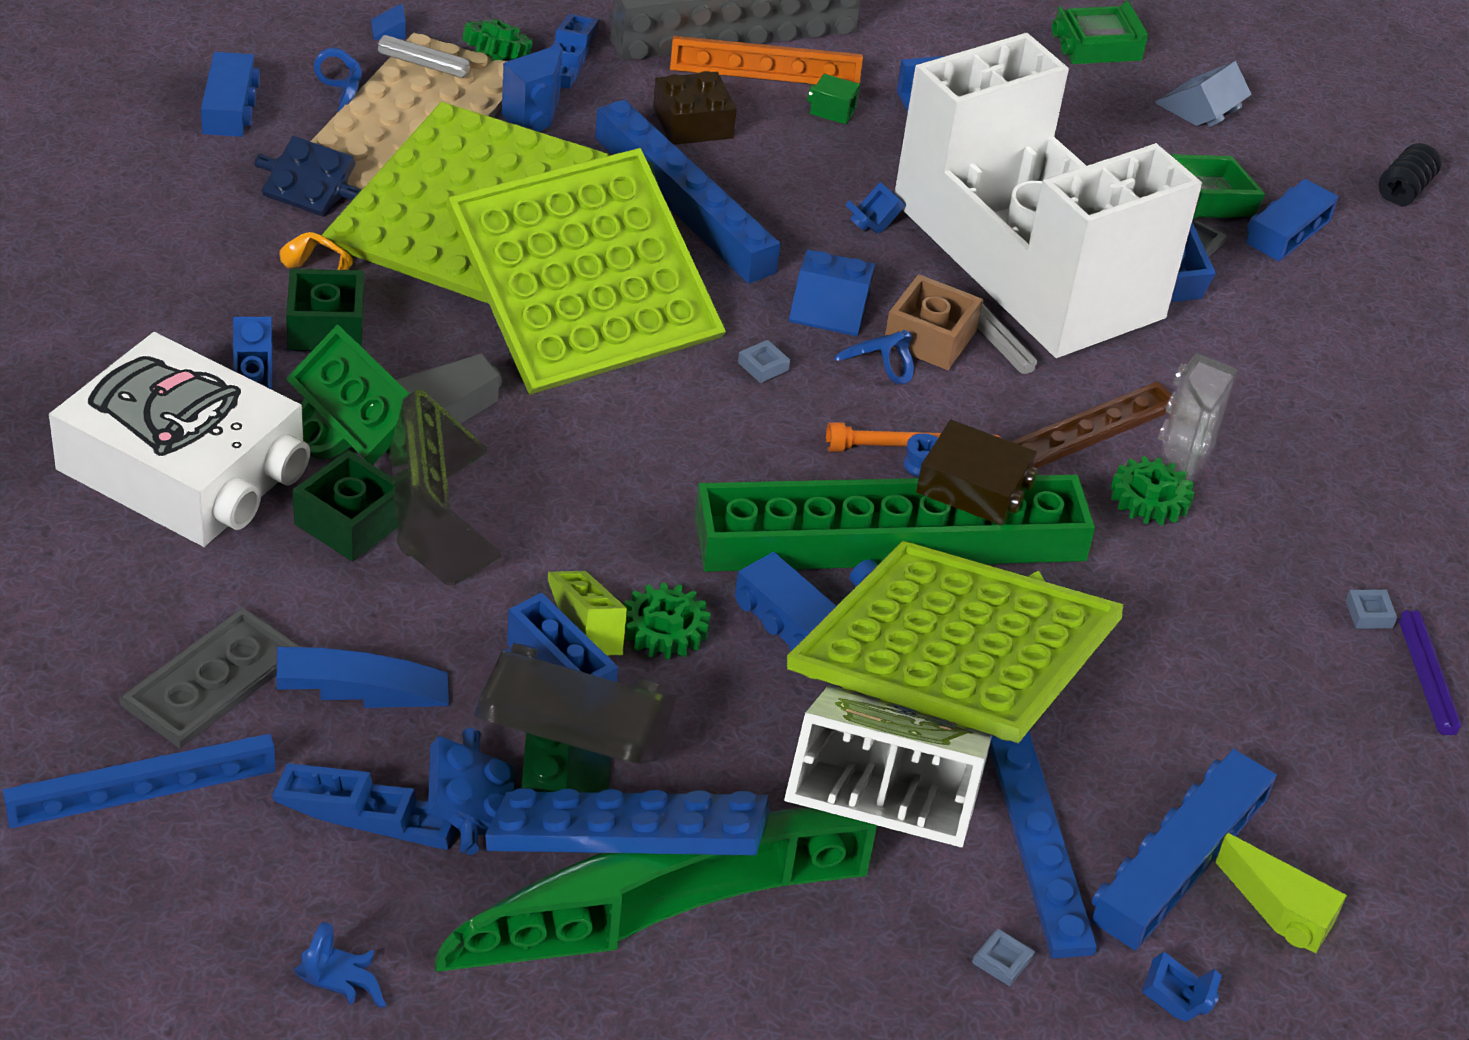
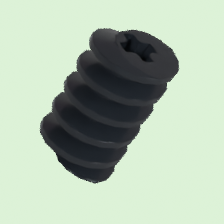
[1378,143,1442,207]

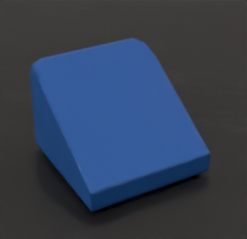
[371,4,406,40]

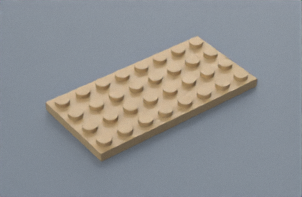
[310,33,508,189]

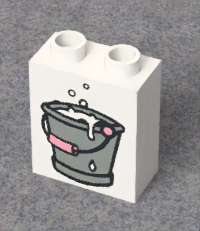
[49,332,310,547]
[784,685,992,847]

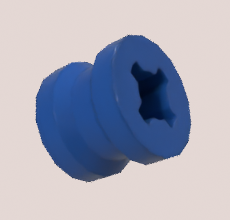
[903,433,938,477]

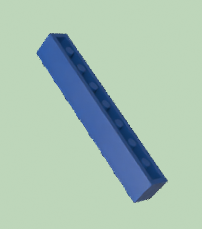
[595,99,780,284]

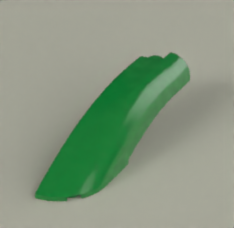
[434,807,877,972]

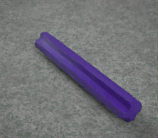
[1399,610,1462,735]

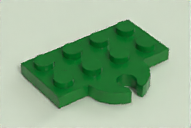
[286,324,426,465]

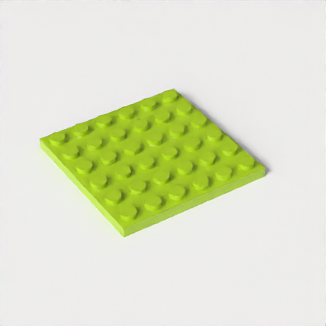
[322,101,609,304]
[445,148,726,395]
[787,541,1123,743]

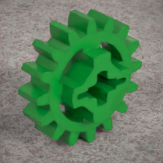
[462,19,533,61]
[1110,456,1195,525]
[624,582,710,660]

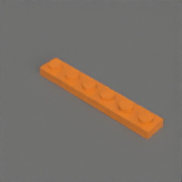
[670,36,863,84]

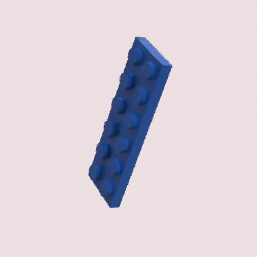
[485,788,770,855]

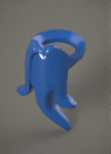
[314,47,362,112]
[834,330,914,385]
[294,922,386,1008]

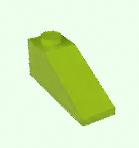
[548,571,627,657]
[1216,833,1347,953]

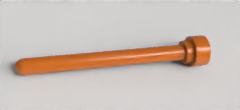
[826,422,1001,452]

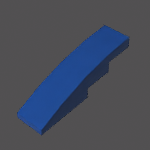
[551,14,599,89]
[276,647,449,708]
[272,763,457,850]

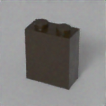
[916,419,1038,526]

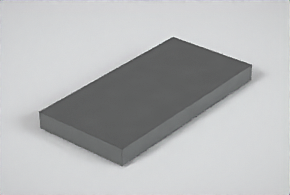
[119,607,301,749]

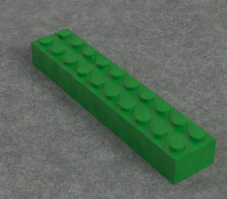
[695,475,1095,572]

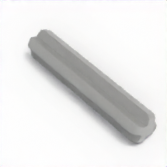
[378,35,470,78]
[977,303,1037,374]

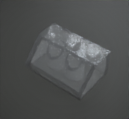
[1158,353,1238,481]

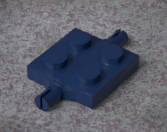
[254,136,362,217]

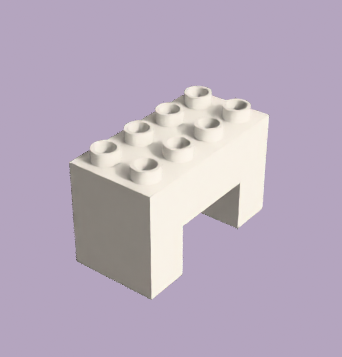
[894,33,1202,358]

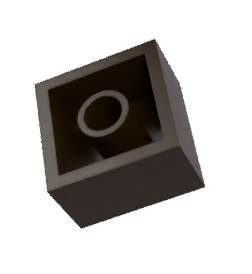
[653,71,737,145]

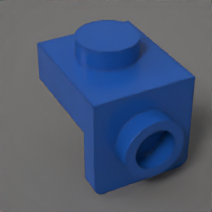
[845,182,906,234]
[1142,952,1222,1022]

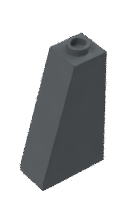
[385,353,502,463]

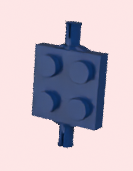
[428,728,514,855]

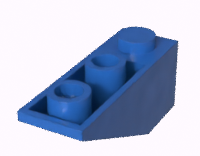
[233,317,273,390]

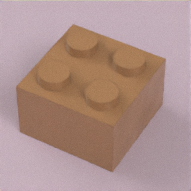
[885,274,983,370]

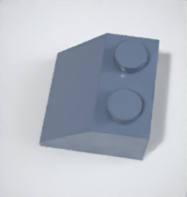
[1155,61,1252,127]

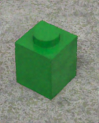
[807,74,860,124]

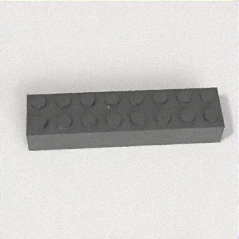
[610,0,861,60]

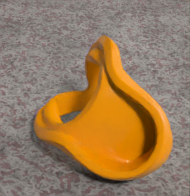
[279,232,353,270]

